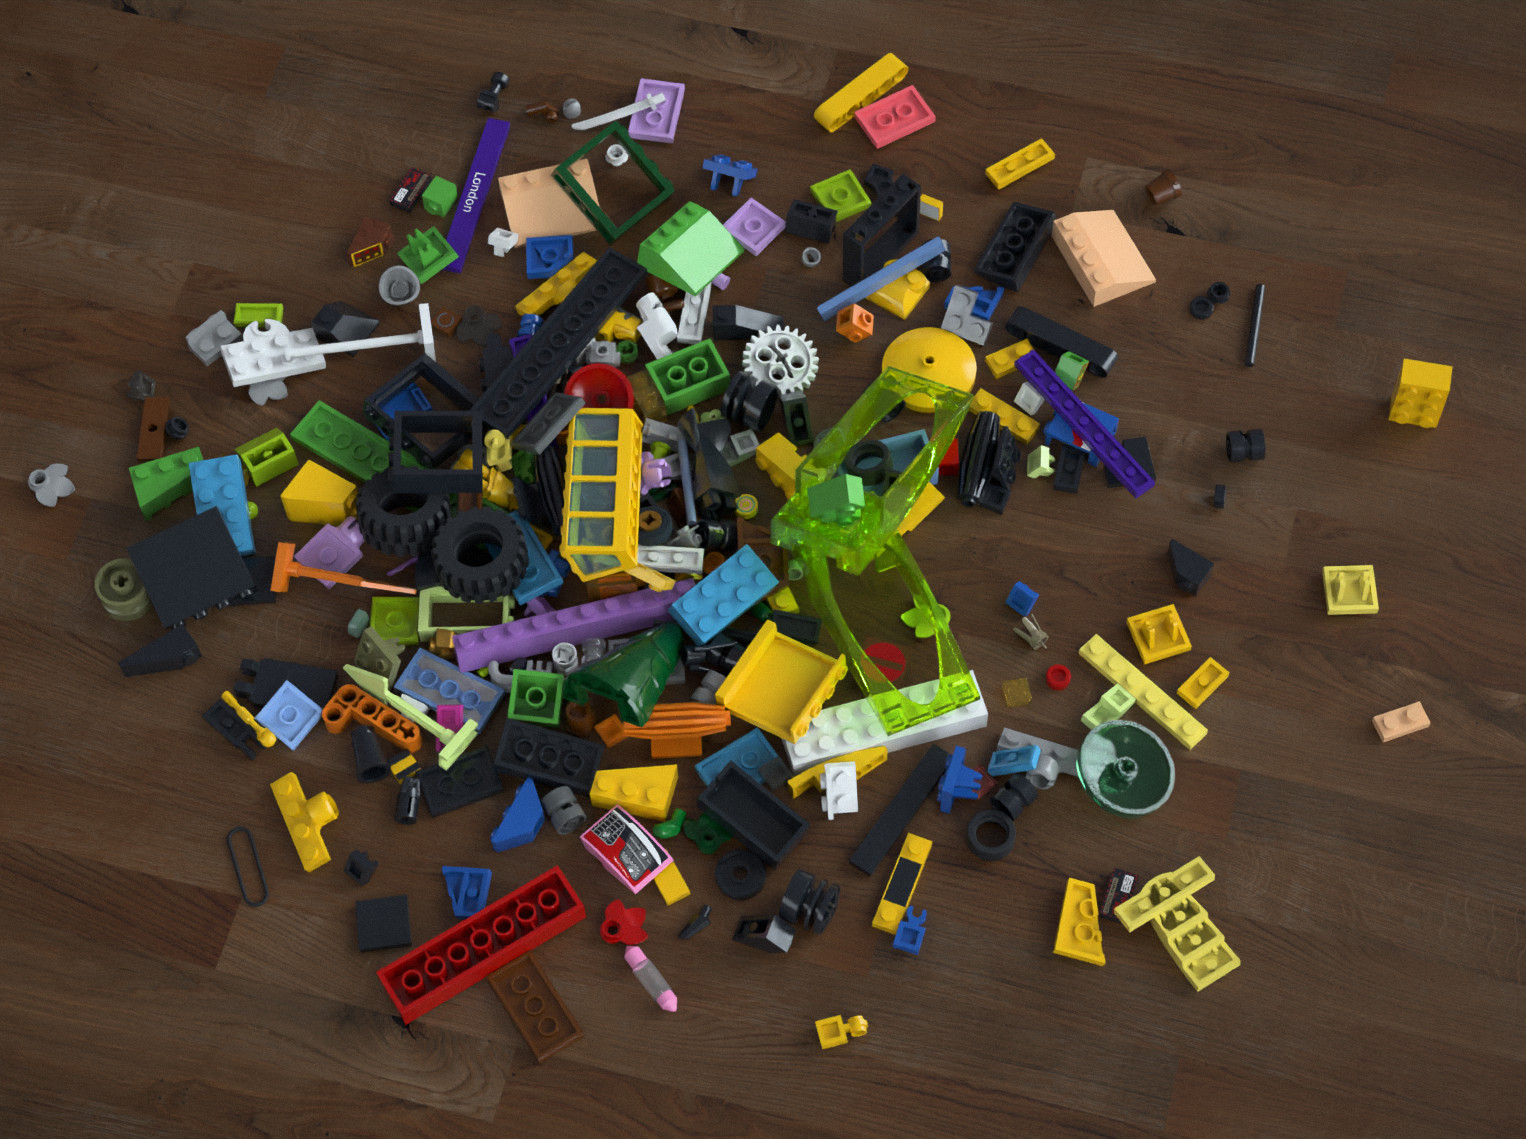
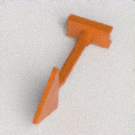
[270,542,417,594]

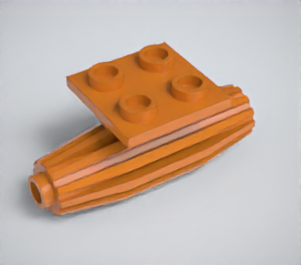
[623,702,731,759]

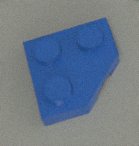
[526,235,573,279]

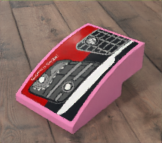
[580,804,674,894]

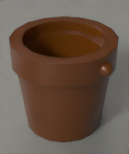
[1145,169,1182,205]
[564,701,597,738]

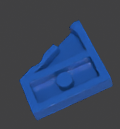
[944,286,1004,321]
[442,866,492,920]

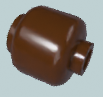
[645,272,679,303]

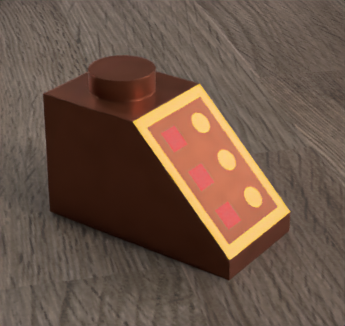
[347,217,394,267]

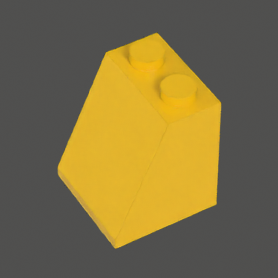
[280,460,358,526]

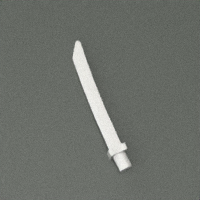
[572,93,666,130]

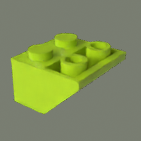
[234,428,299,487]

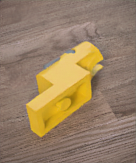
[595,307,643,343]

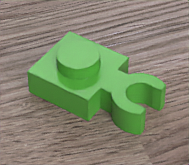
[510,451,536,484]

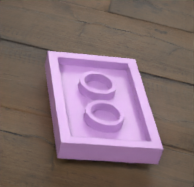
[628,78,685,144]

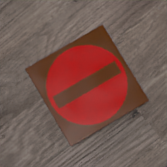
[852,635,914,690]

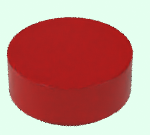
[1046,664,1071,691]

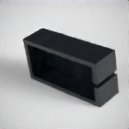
[697,760,810,871]

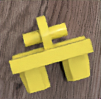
[484,430,512,472]

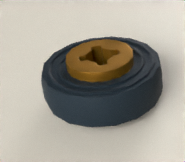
[638,506,673,547]

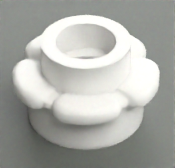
[605,145,628,166]

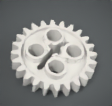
[742,325,819,395]

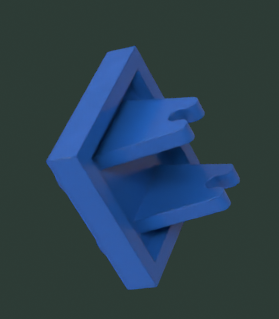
[702,154,758,196]
[937,746,982,814]

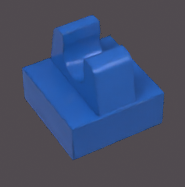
[1005,581,1039,617]

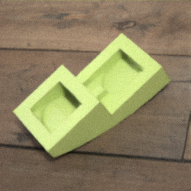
[1081,683,1136,736]

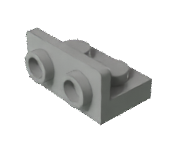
[185,310,243,366]

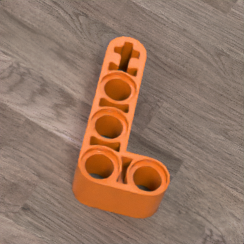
[322,684,423,753]

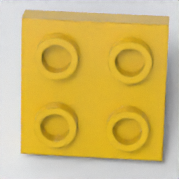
[1126,604,1192,665]

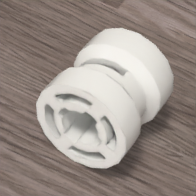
[552,642,579,676]

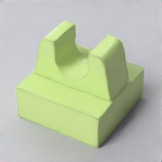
[1027,445,1055,479]

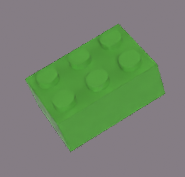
[645,338,730,416]

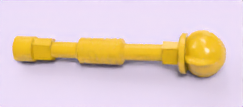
[221,691,276,748]

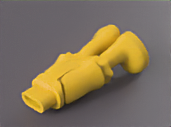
[452,448,519,511]

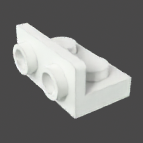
[820,761,858,820]

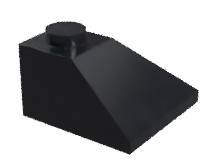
[311,301,380,357]

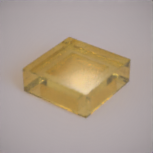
[1002,678,1032,707]

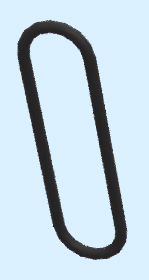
[227,827,269,907]

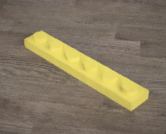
[1079,634,1208,750]

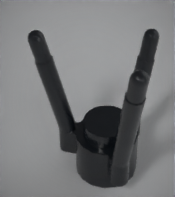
[680,641,738,678]

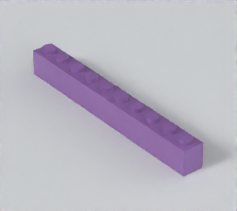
[452,578,695,673]

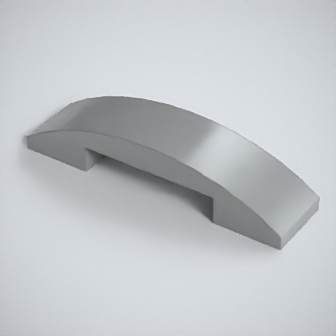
[663,429,759,480]

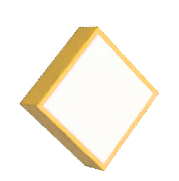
[920,194,943,221]

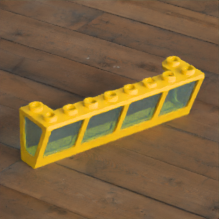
[559,408,643,582]

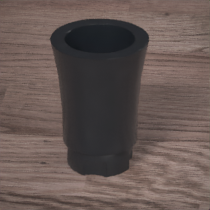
[351,725,391,783]

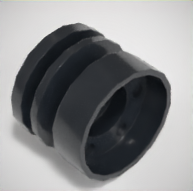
[721,371,779,432]
[778,869,841,936]

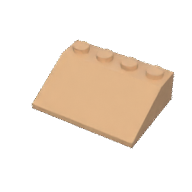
[498,159,599,249]
[1052,210,1156,307]

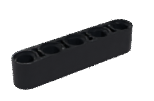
[1005,306,1118,378]

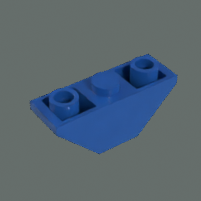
[490,777,545,853]

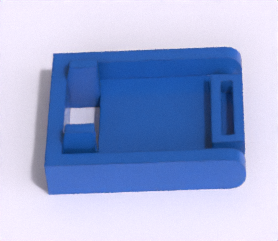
[374,382,433,441]

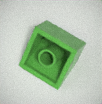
[508,669,564,729]

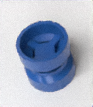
[517,314,544,337]

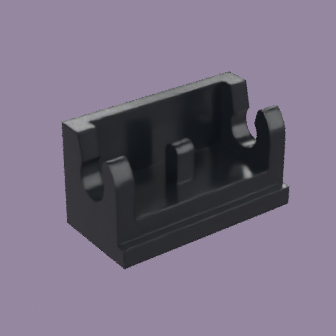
[786,199,838,244]

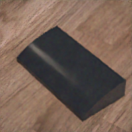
[974,201,1056,292]
[492,718,605,798]

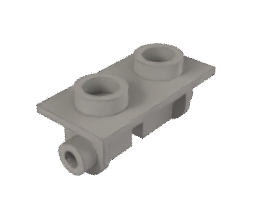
[642,418,689,453]
[659,525,702,548]

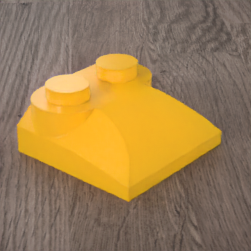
[866,259,930,320]

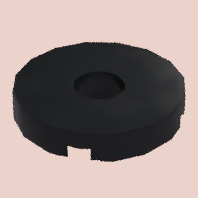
[715,849,766,900]

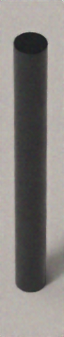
[1245,284,1265,367]

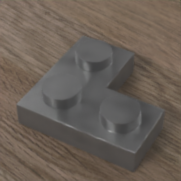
[941,285,993,346]

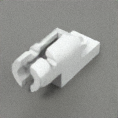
[636,292,678,359]

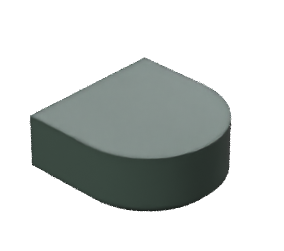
[347,609,370,638]

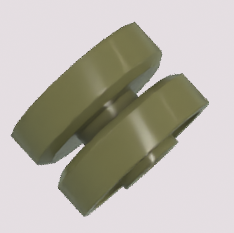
[95,558,153,621]

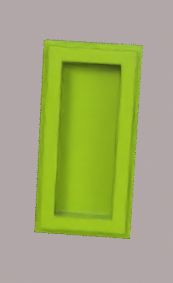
[234,303,283,328]

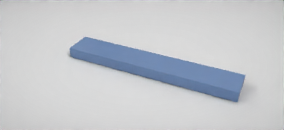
[817,237,946,321]

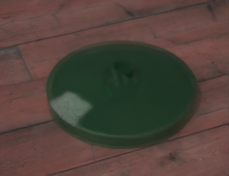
[1076,720,1175,818]

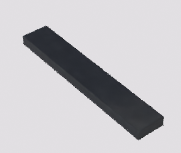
[849,744,949,877]

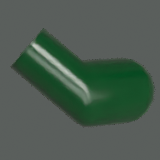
[750,601,773,622]

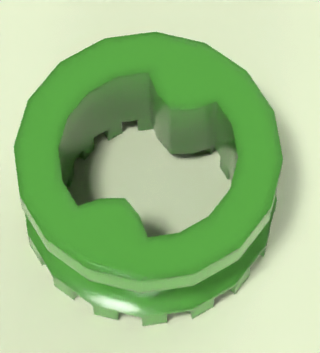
[617,340,638,364]

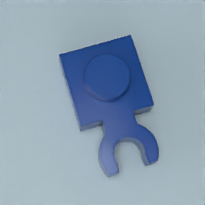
[893,905,927,955]

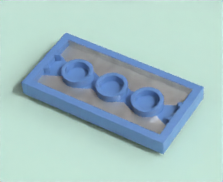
[394,648,506,734]

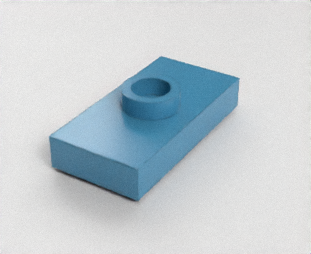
[987,745,1041,777]

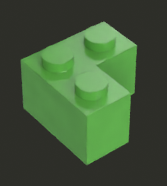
[807,474,865,526]

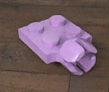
[603,452,672,499]
[294,516,365,589]

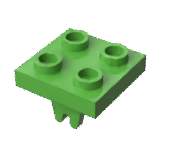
[397,226,459,284]

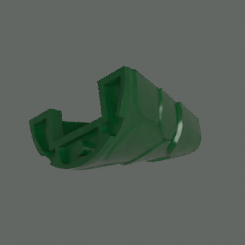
[562,622,685,728]

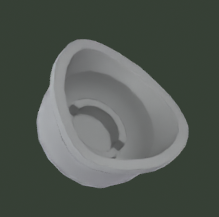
[379,266,420,306]

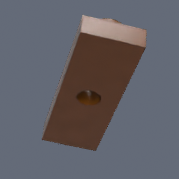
[137,397,170,463]

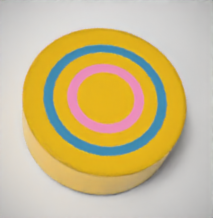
[734,494,758,519]

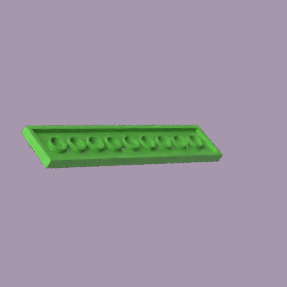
[290,400,509,552]

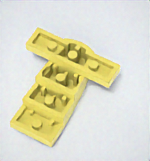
[1114,856,1240,992]

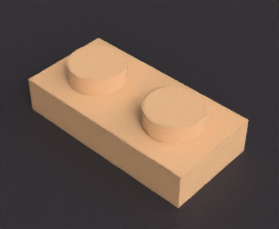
[1372,701,1430,742]

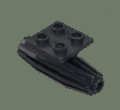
[957,411,1021,507]
[512,446,566,537]

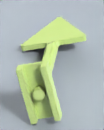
[343,664,478,771]

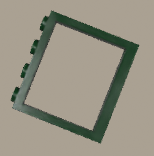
[551,121,675,245]

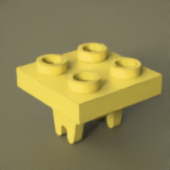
[1322,565,1379,615]

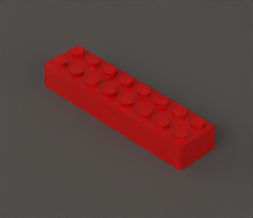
[376,865,586,1025]

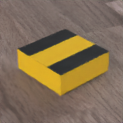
[388,749,421,784]

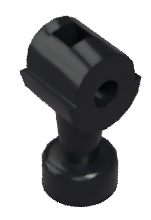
[477,72,510,112]

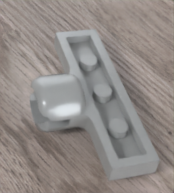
[996,727,1101,790]

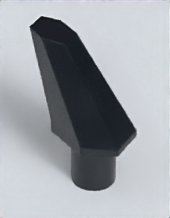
[678,904,712,939]

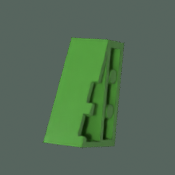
[129,447,204,521]

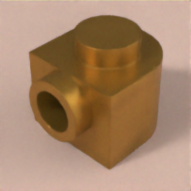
[428,628,458,661]

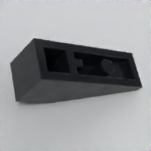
[713,305,784,340]
[118,624,202,677]

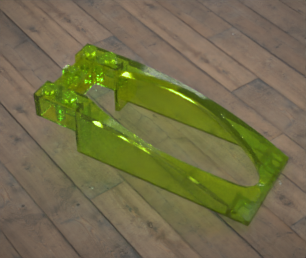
[771,366,974,576]
[784,491,980,736]

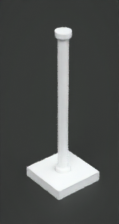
[285,303,436,362]

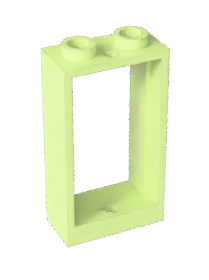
[418,586,515,642]

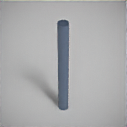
[677,439,697,526]

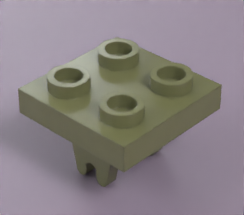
[354,626,405,692]

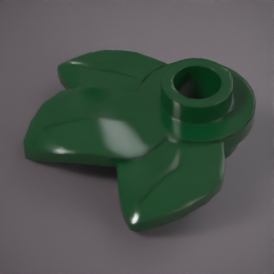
[683,812,733,854]

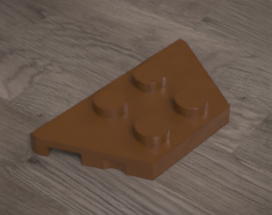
[737,517,789,606]

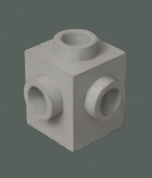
[586,341,621,368]

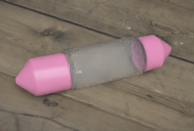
[624,946,677,1012]

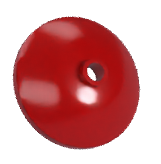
[564,363,634,435]

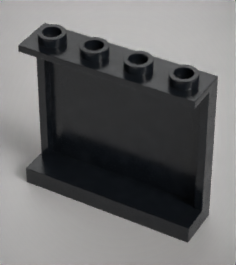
[126,506,257,630]

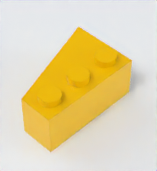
[755,432,823,509]
[590,765,678,822]

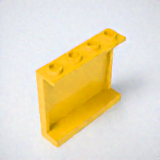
[715,619,848,744]

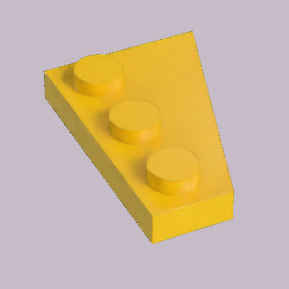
[1053,878,1105,966]

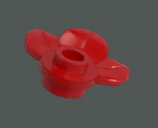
[600,899,648,946]

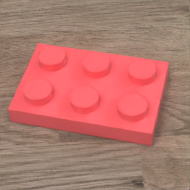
[854,85,936,149]

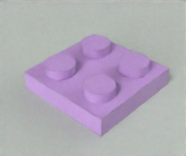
[723,198,786,256]

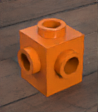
[836,303,874,343]

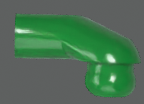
[653,809,686,839]

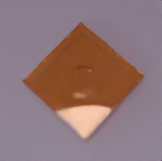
[587,575,638,603]

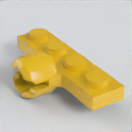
[515,252,598,316]
[270,772,339,872]

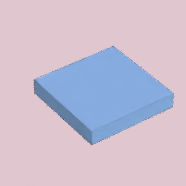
[254,680,323,751]

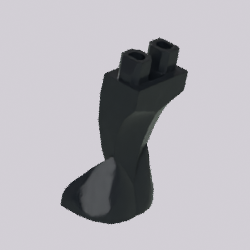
[677,408,741,515]

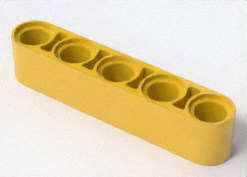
[813,53,909,132]

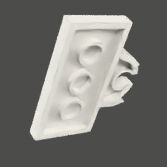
[221,319,326,387]

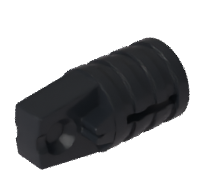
[394,777,420,825]

